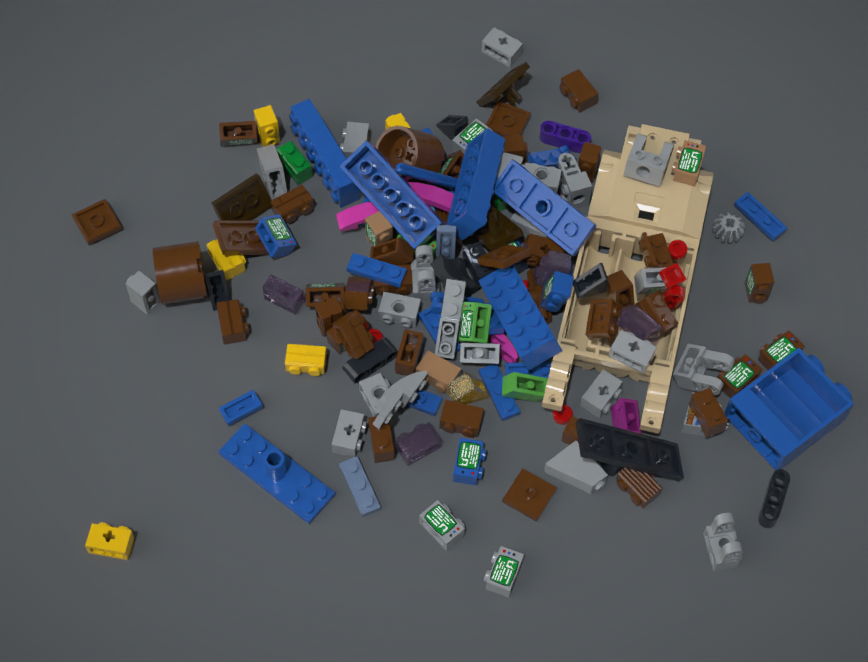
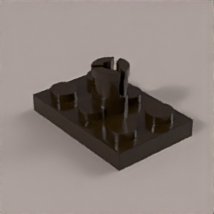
[476,62,530,107]
[211,173,271,221]
[473,206,523,251]

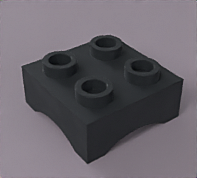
[430,254,480,296]

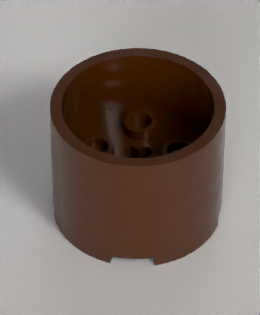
[375,126,445,185]
[153,241,208,304]

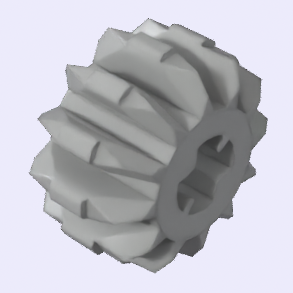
[713,212,745,244]

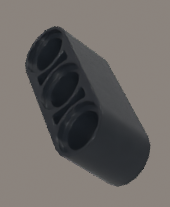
[342,337,398,384]
[758,469,790,528]

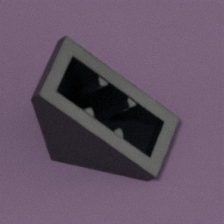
[436,115,468,141]
[573,263,608,299]
[204,270,230,311]

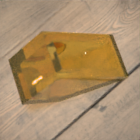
[447,372,490,404]

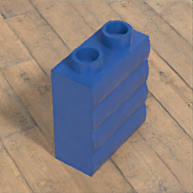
[724,348,854,470]

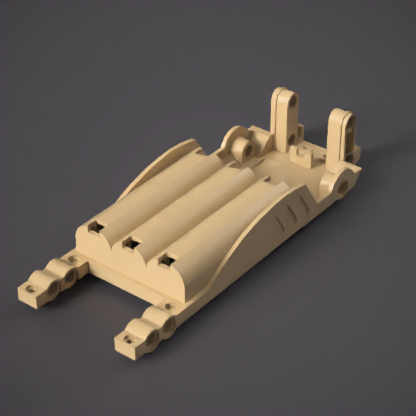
[542,124,713,434]

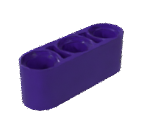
[539,121,591,154]

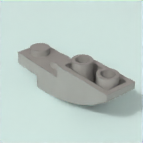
[435,278,466,359]
[372,371,428,429]

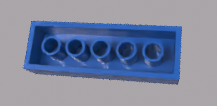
[289,98,360,208]
[446,128,505,240]
[339,140,446,249]
[479,264,563,371]

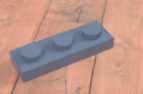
[436,225,456,259]
[339,456,381,517]

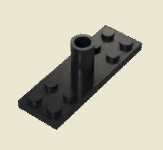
[576,418,684,481]

